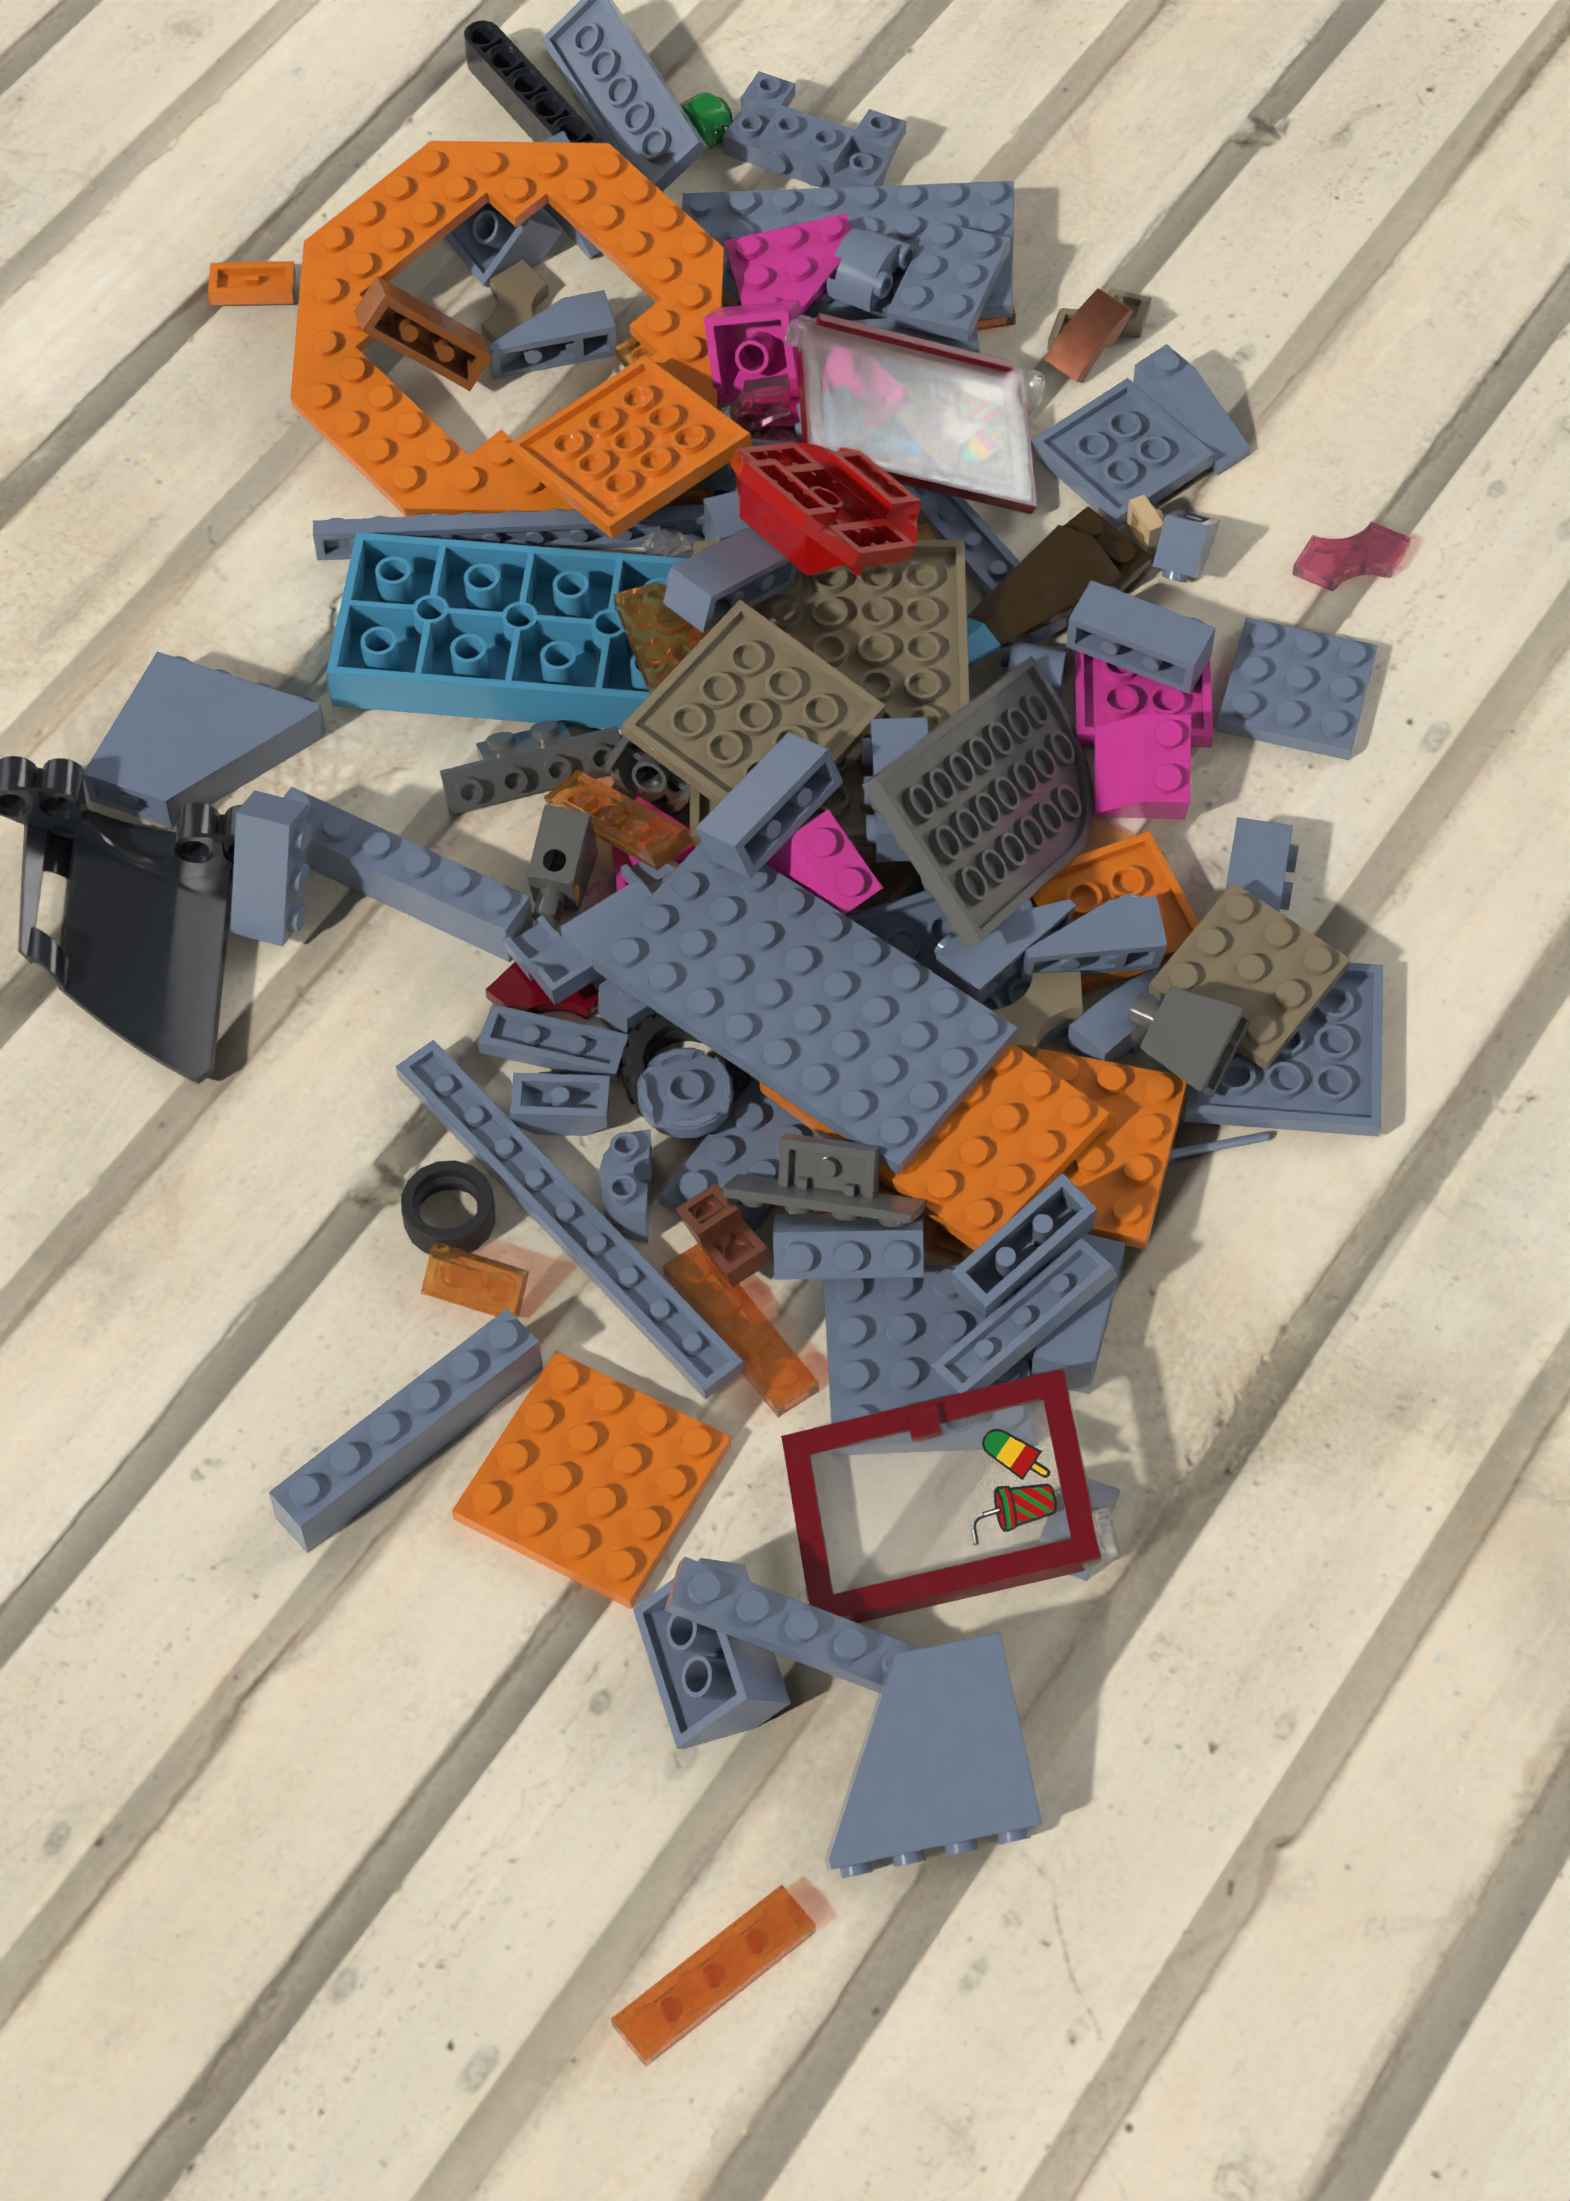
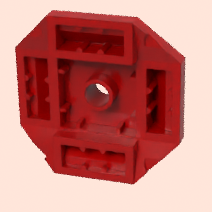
[729,442,920,577]

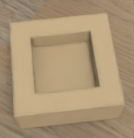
[1126,494,1165,557]

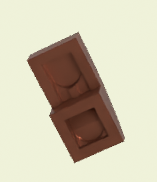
[1044,288,1133,383]
[675,1183,774,1287]

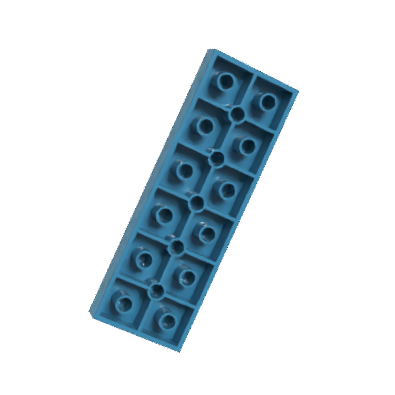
[326,532,693,730]

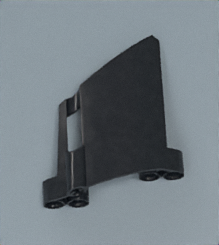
[0,756,242,1084]

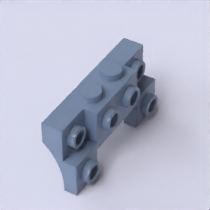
[723,71,906,188]
[503,843,679,1005]

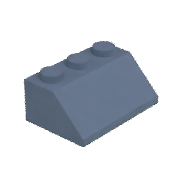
[444,202,563,288]
[633,1558,791,1749]

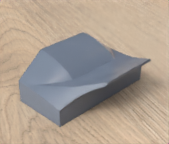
[510,1072,610,1136]

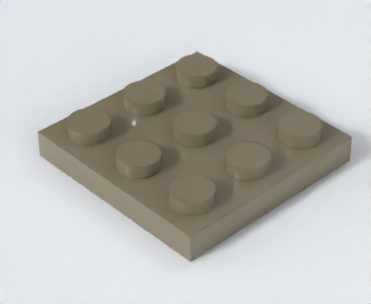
[1148,882,1350,1071]

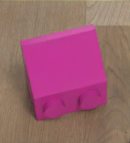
[704,300,802,404]
[1093,713,1191,820]
[766,809,883,915]

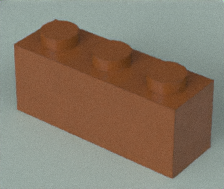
[354,276,493,391]

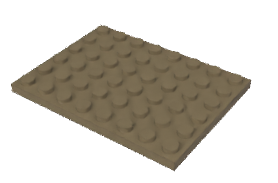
[690,539,969,846]

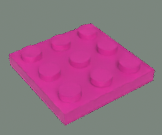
[1074,650,1213,748]

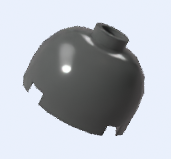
[606,737,691,815]

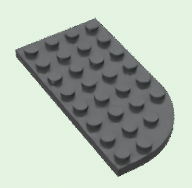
[862,656,1094,949]

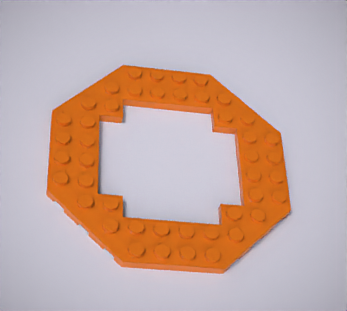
[290,141,724,517]

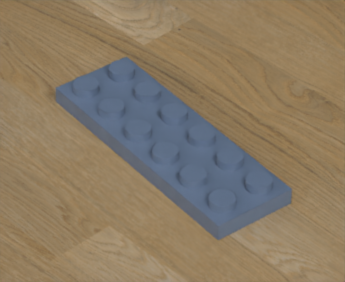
[541,0,708,192]

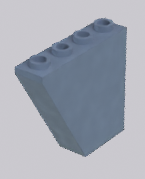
[84,651,325,828]
[825,1632,1042,1878]

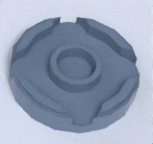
[637,1048,734,1138]

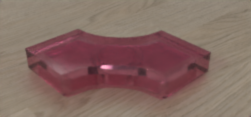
[719,374,790,439]
[1292,522,1411,591]

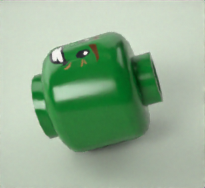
[680,92,733,152]

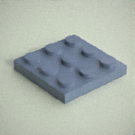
[1031,378,1215,529]
[1216,617,1378,760]

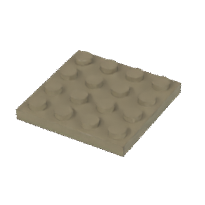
[621,600,886,805]

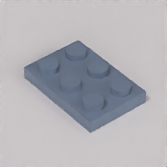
[887,221,1011,342]

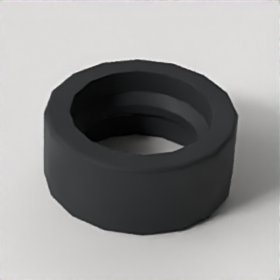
[401,1160,496,1258]

